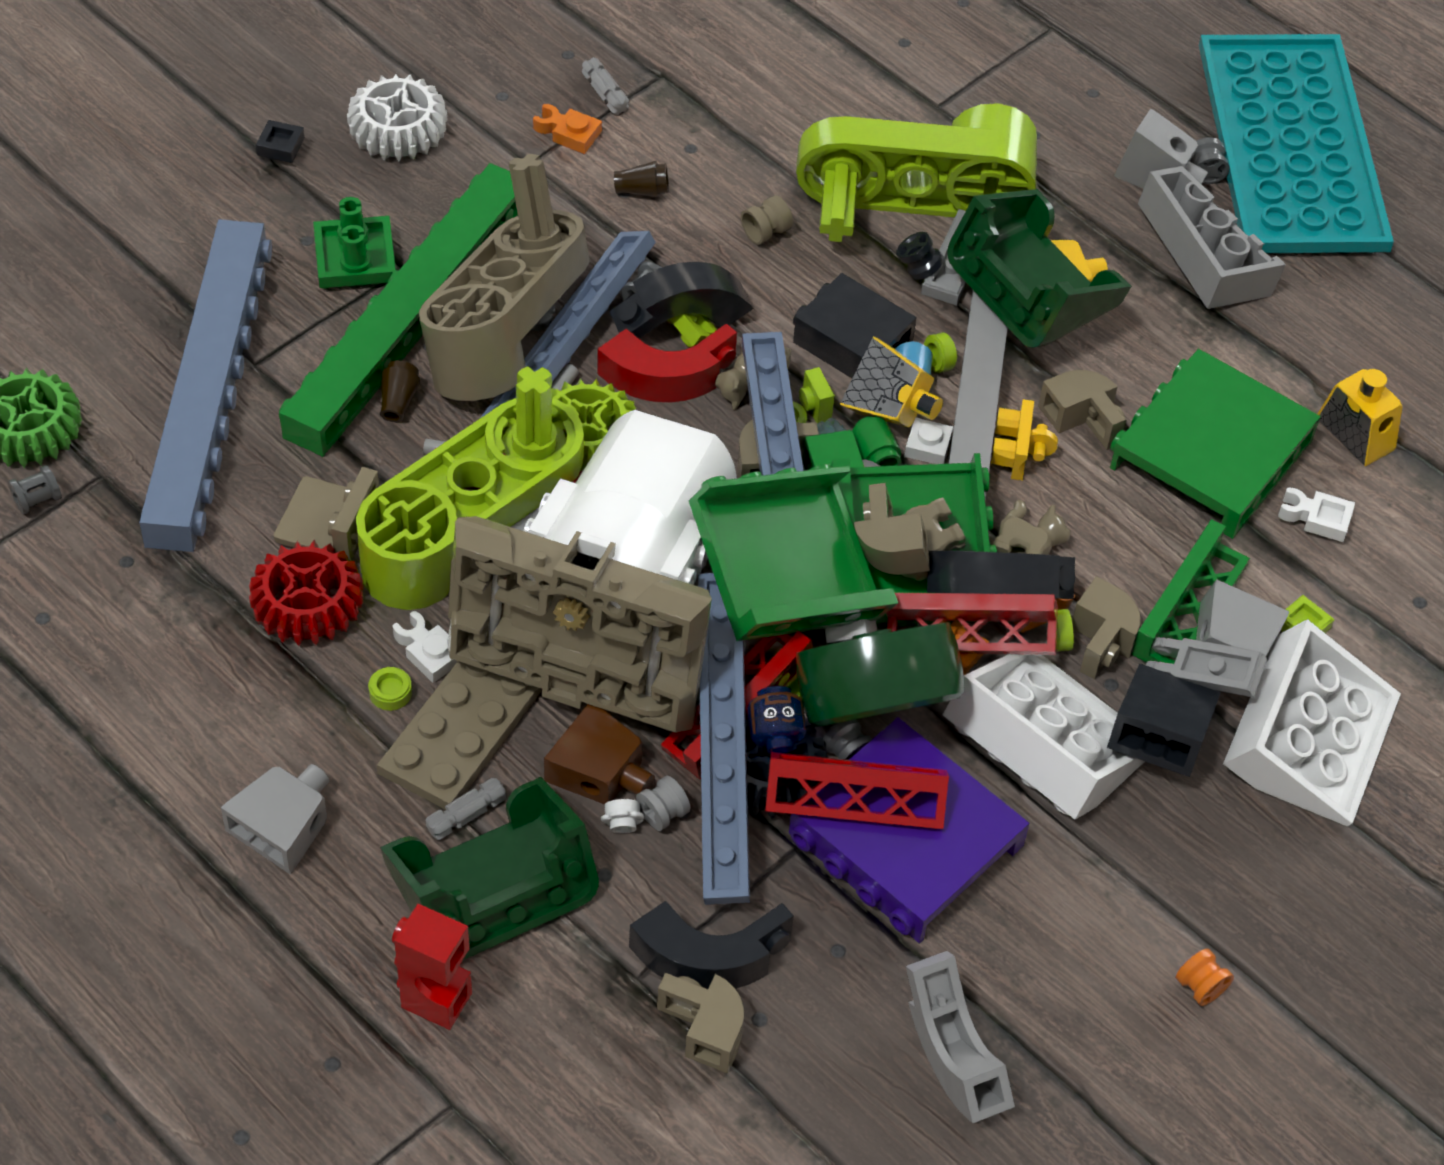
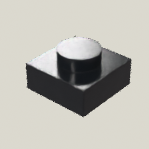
[256,120,305,163]

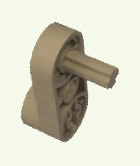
[419,154,590,401]

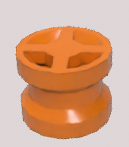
[1175,948,1234,1006]

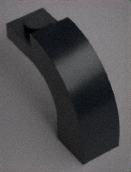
[609,262,754,339]
[927,551,1075,599]
[629,901,794,989]

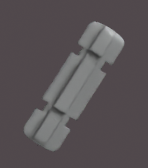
[582,57,629,115]
[425,778,506,840]

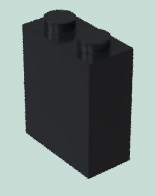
[793,273,917,378]
[1107,663,1221,777]

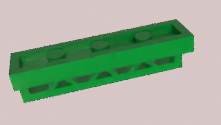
[1132,519,1250,664]

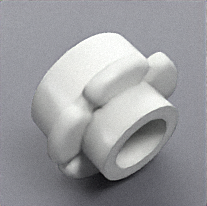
[601,799,644,833]

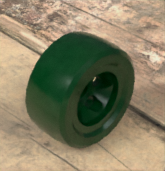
[796,622,965,727]

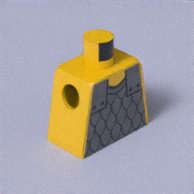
[840,336,943,428]
[1318,369,1403,467]

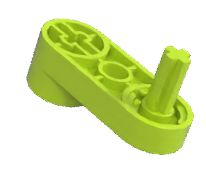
[796,103,1037,242]
[356,366,584,610]

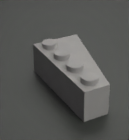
[1138,166,1286,309]

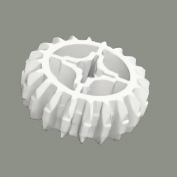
[347,74,447,162]

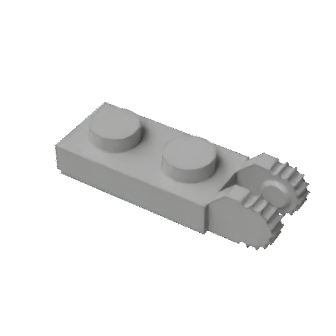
[1146,637,1267,697]

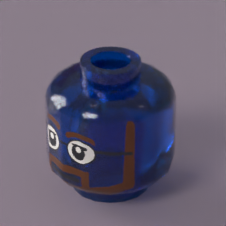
[747,686,807,754]

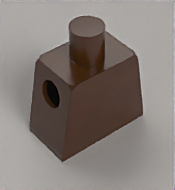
[544,704,655,805]

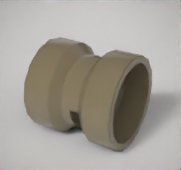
[741,195,793,245]

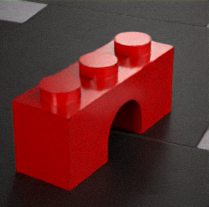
[392,904,472,1030]

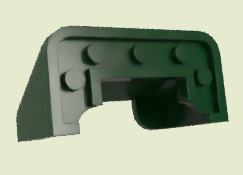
[947,189,1132,348]
[380,777,599,961]

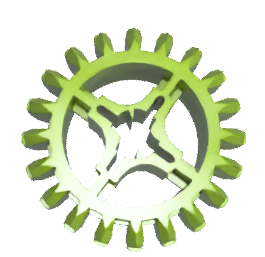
[552,378,636,471]

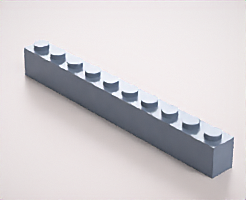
[139,219,272,552]

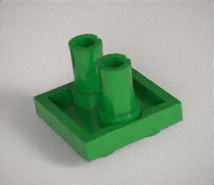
[313,197,396,288]

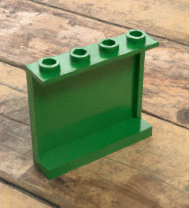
[1110,348,1321,539]
[831,453,997,628]
[688,464,898,641]

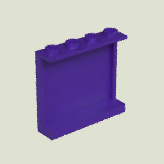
[789,717,1030,944]

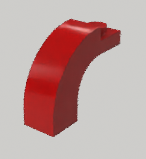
[597,324,737,403]

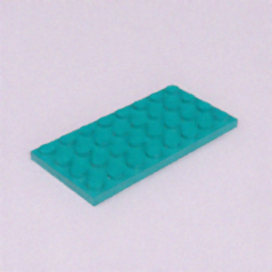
[1198,34,1394,253]

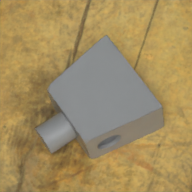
[1114,108,1209,189]
[1196,579,1289,657]
[221,764,329,874]

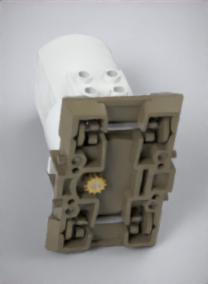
[448,410,737,732]

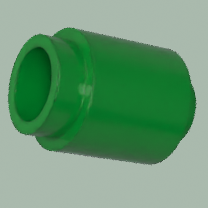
[852,416,901,466]

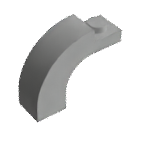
[906,951,1015,1123]

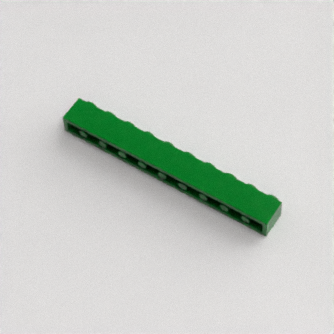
[279,163,518,457]

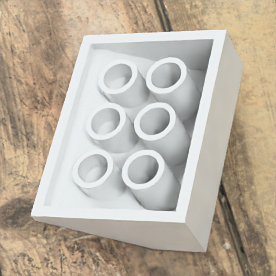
[1223,619,1401,826]
[943,654,1145,819]

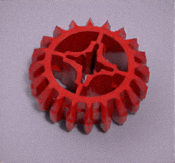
[249,540,364,646]

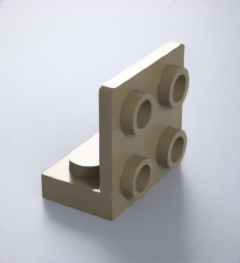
[273,467,379,561]

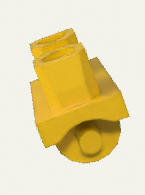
[991,399,1058,481]

